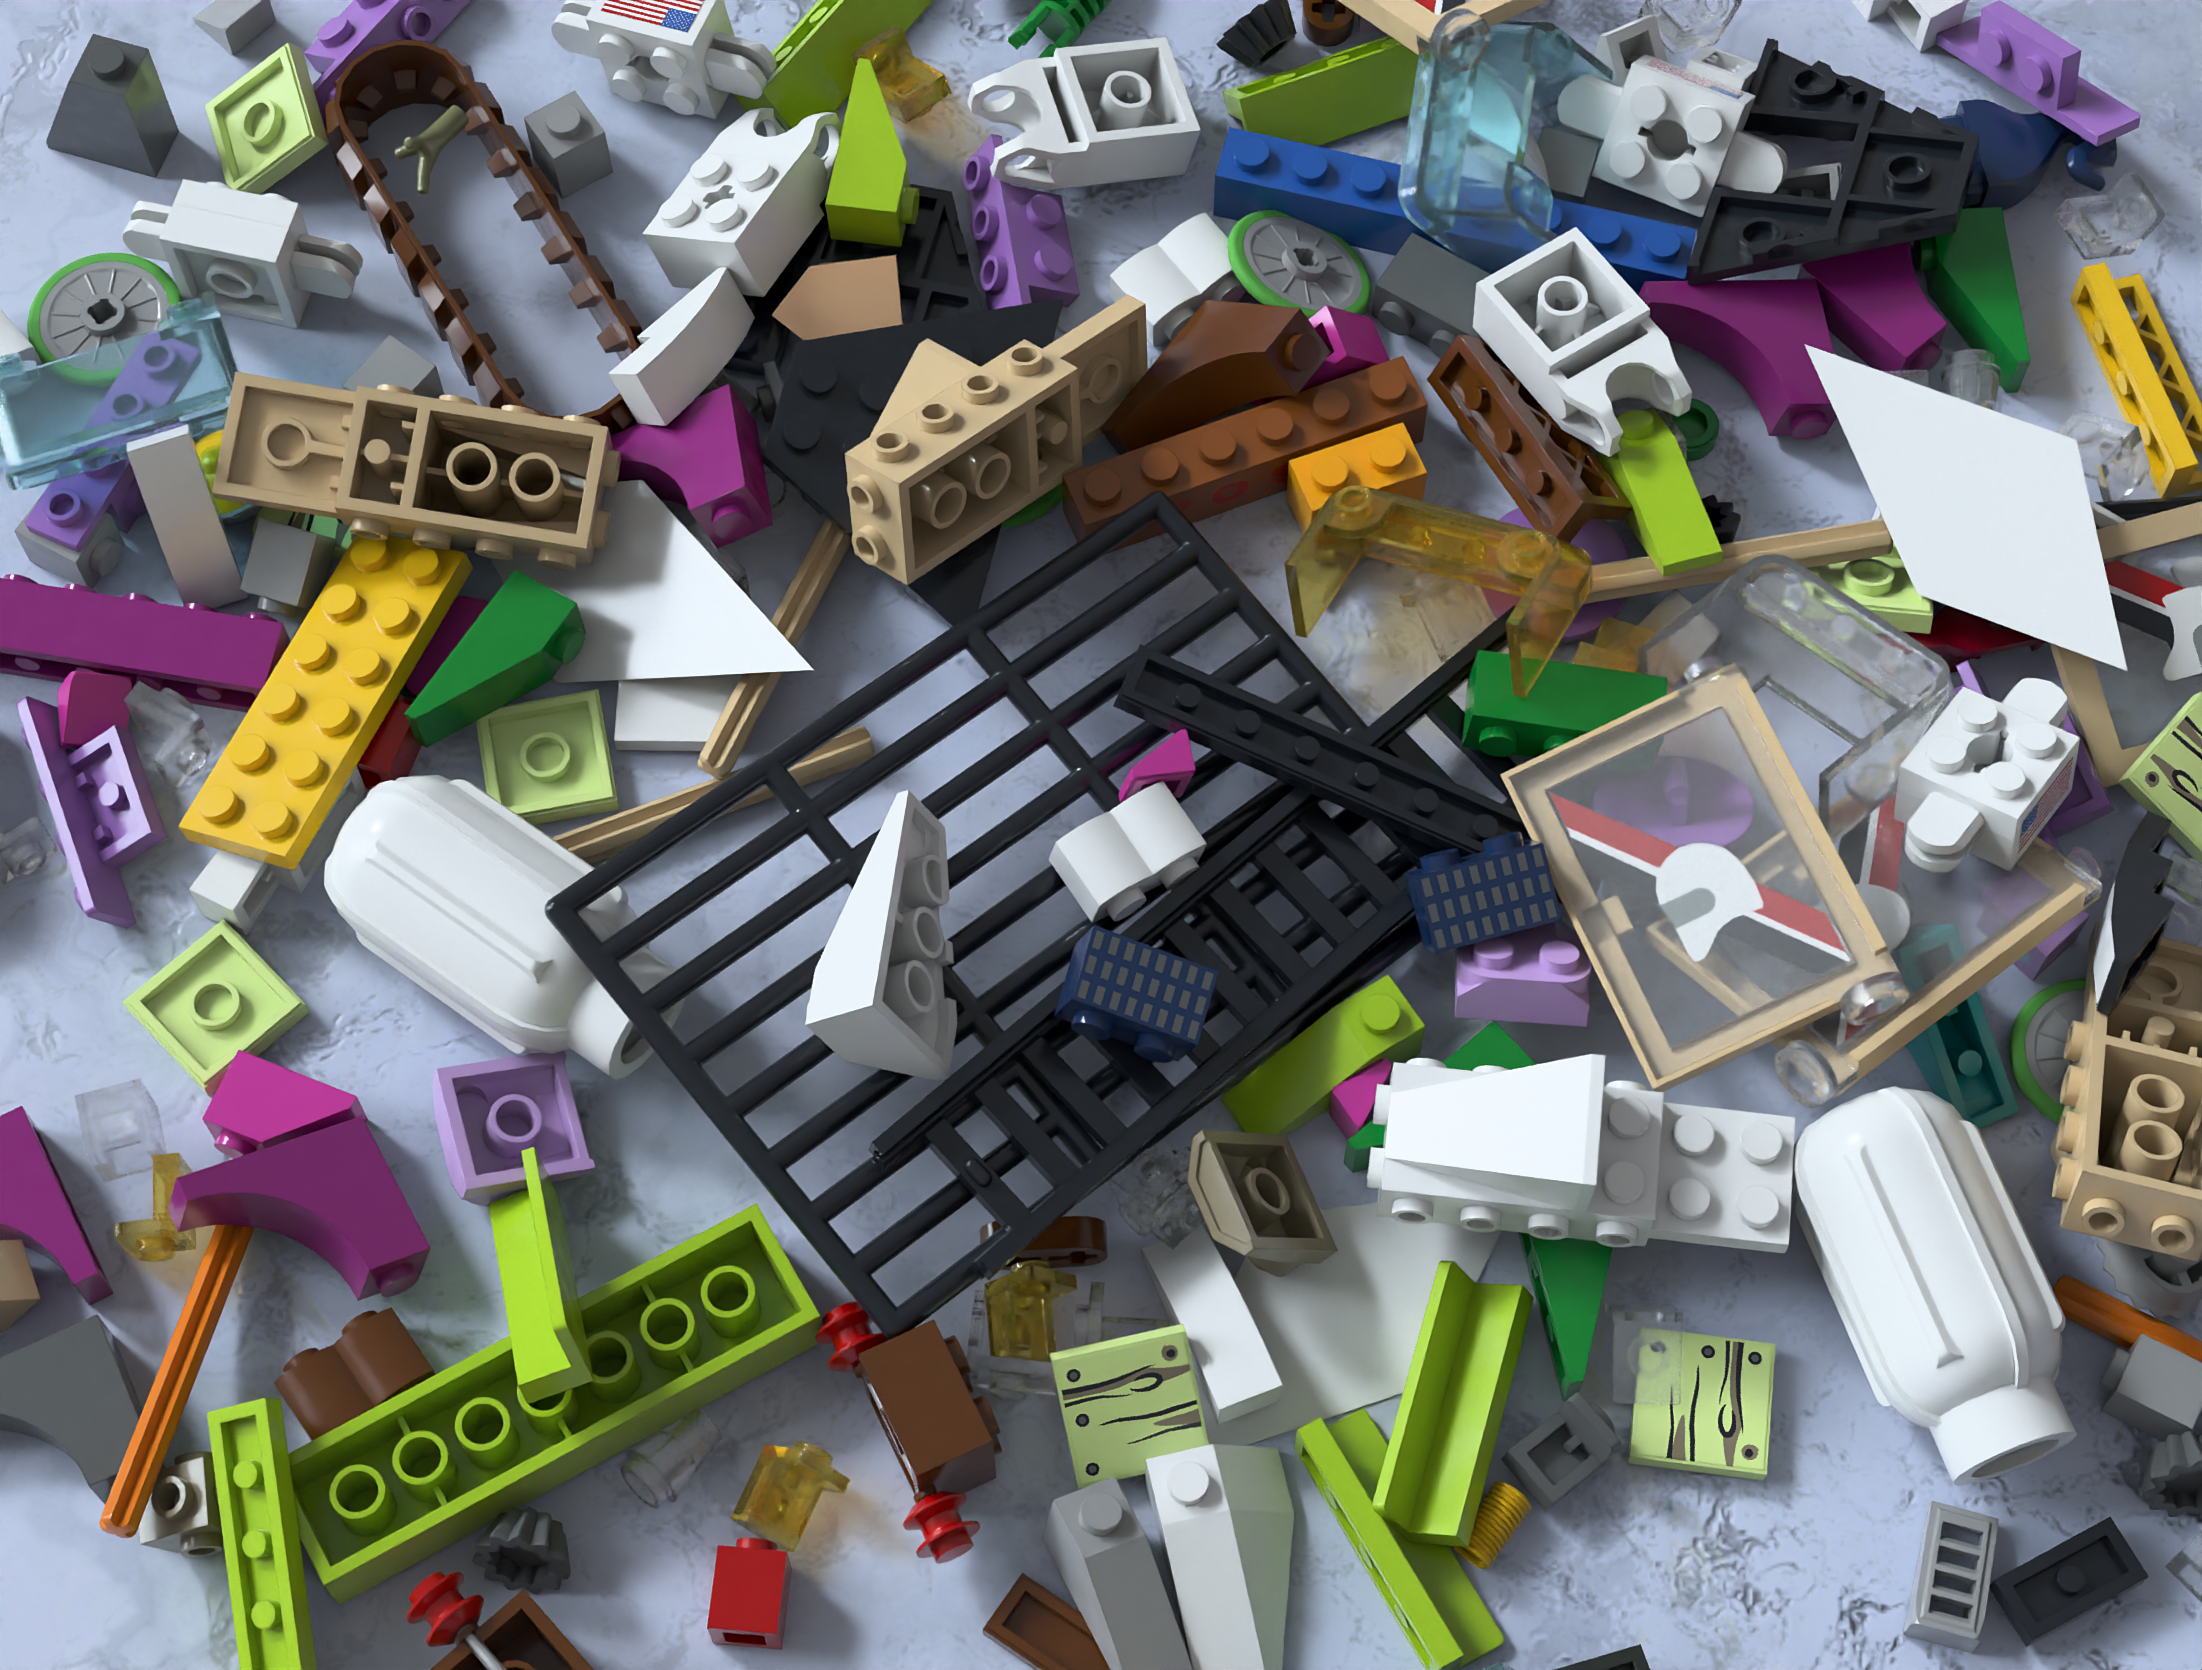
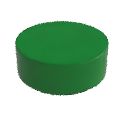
[1660,398,1719,461]

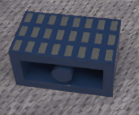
[1405,832,1562,954]
[1054,925,1219,1063]

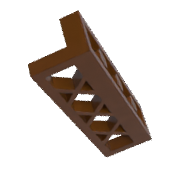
[1427,334,1633,549]

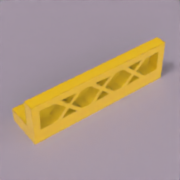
[2070,262,2202,498]

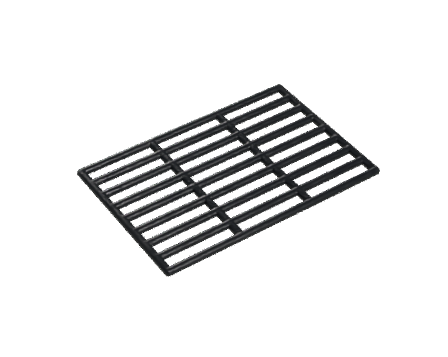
[544,491,1422,1339]

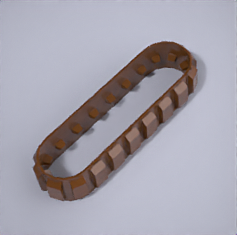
[325,40,643,436]

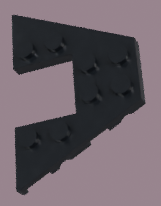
[1687,38,1979,285]
[723,184,983,376]
[762,299,1064,628]

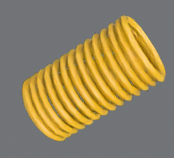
[1453,1481,1532,1569]

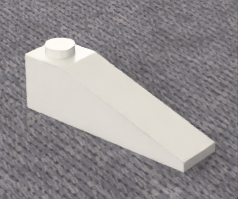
[805,790,957,1081]
[1145,1444,1294,1670]

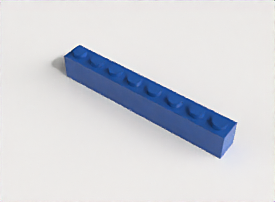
[1213,127,1697,295]

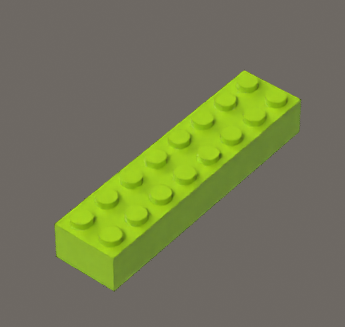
[288,1203,823,1605]

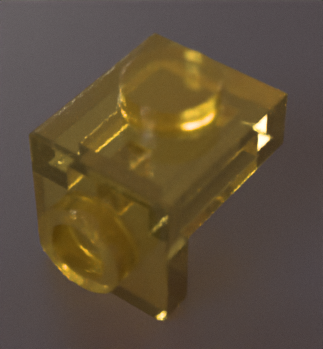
[852,26,952,124]
[1573,617,1663,675]
[115,1152,196,1262]
[984,1260,1078,1371]
[730,1441,851,1552]

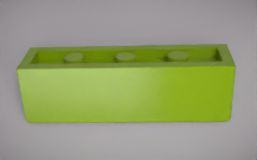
[733,0,933,131]
[1222,26,1460,146]
[488,1147,594,1404]
[1372,1260,1534,1547]
[207,1398,317,1670]
[1294,1409,1504,1670]

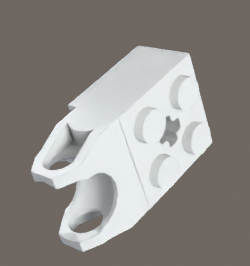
[967,37,1201,190]
[642,107,843,297]
[1473,227,1692,457]

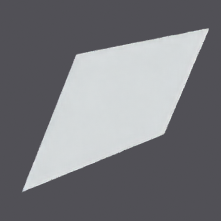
[1804,344,2127,671]
[491,480,814,683]
[1133,1202,1502,1484]

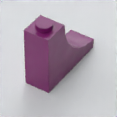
[1797,242,1948,380]
[1638,279,1837,440]
[610,384,773,549]
[0,1106,114,1305]
[168,1116,431,1301]

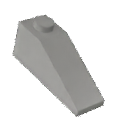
[1042,1476,1193,1670]

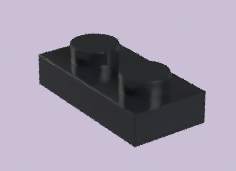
[1989,1517,2149,1647]

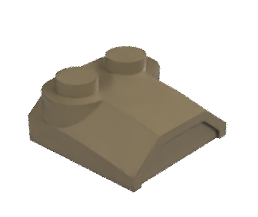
[1187,1130,1338,1277]

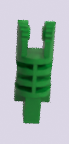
[1008,0,1112,58]

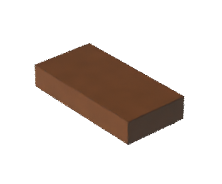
[983,1573,1110,1670]

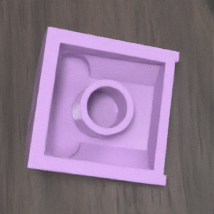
[1454,920,1591,1027]
[432,1051,595,1205]

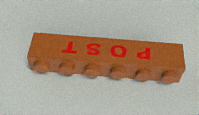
[1062,356,1428,554]

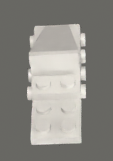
[1367,1054,1795,1254]

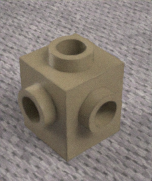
[139,1451,223,1557]

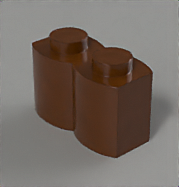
[274,1307,436,1441]

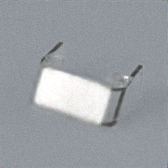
[1638,554,1950,844]

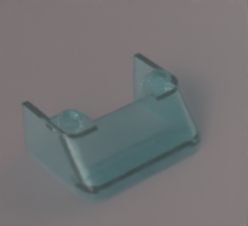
[1398,17,1613,275]
[0,291,241,490]

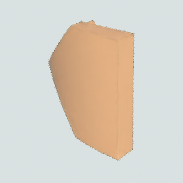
[772,255,905,341]

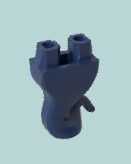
[1938,99,2117,211]

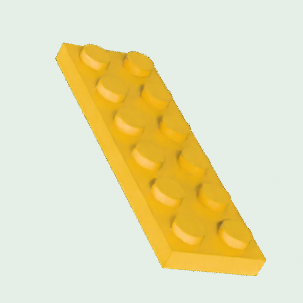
[178,534,473,870]

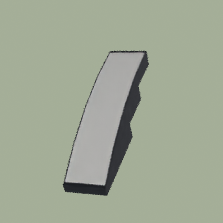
[2093,811,2175,1016]

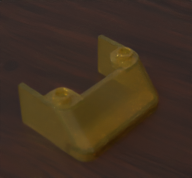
[1284,486,1593,698]

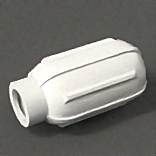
[324,775,686,1080]
[1792,1086,2077,1485]

